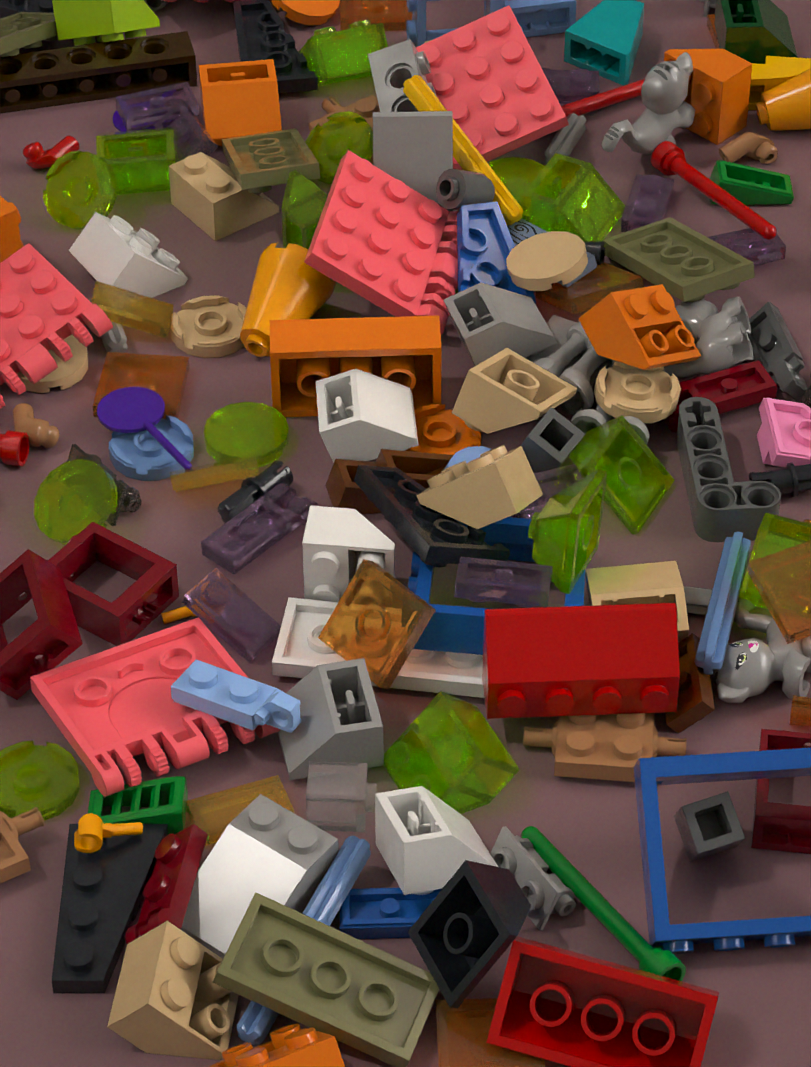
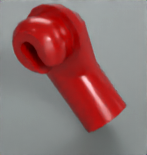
[23,135,80,169]

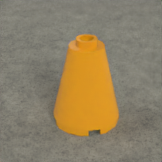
[755,68,811,131]
[240,243,336,357]

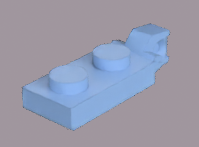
[171,659,301,733]

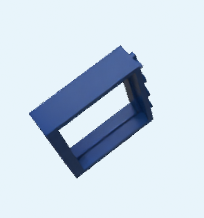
[403,517,588,655]
[634,748,811,954]

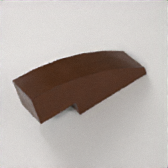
[325,449,453,514]

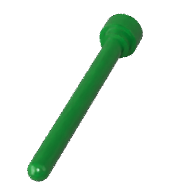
[521,826,686,981]

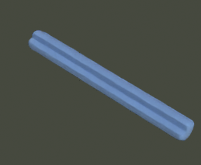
[695,532,751,674]
[237,835,371,1046]

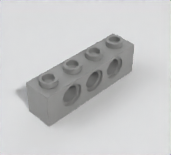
[368,39,437,112]

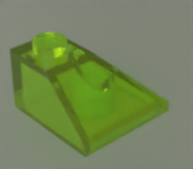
[569,415,675,535]
[528,469,607,594]

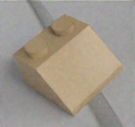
[169,152,279,241]
[452,348,578,434]

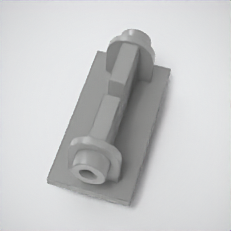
[490,826,576,931]

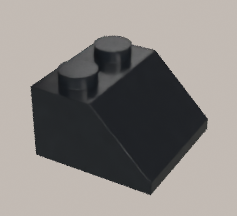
[408,860,531,1009]

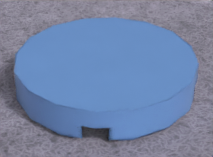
[109,415,194,481]

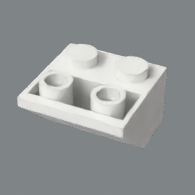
[69,212,188,305]
[316,368,419,463]
[302,505,396,608]
[375,786,498,895]

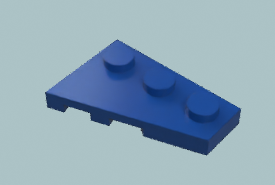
[457,201,537,304]

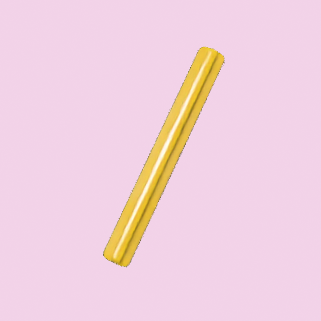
[403,75,523,226]

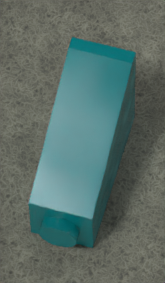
[564,0,644,86]

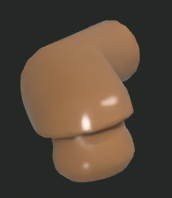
[719,132,778,164]
[13,403,60,448]

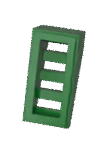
[710,160,794,205]
[88,776,188,835]

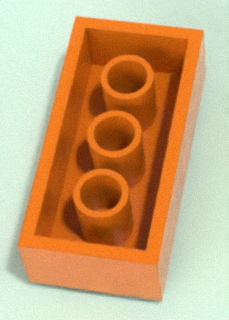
[270,315,442,418]

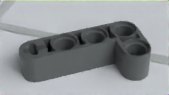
[676,397,781,542]

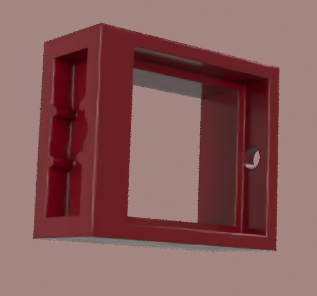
[47,522,179,646]
[0,549,83,700]
[751,729,811,854]

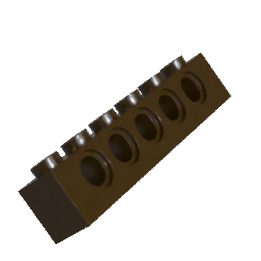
[0,31,197,114]

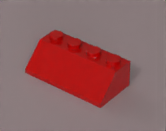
[482,603,680,719]
[486,936,719,1067]

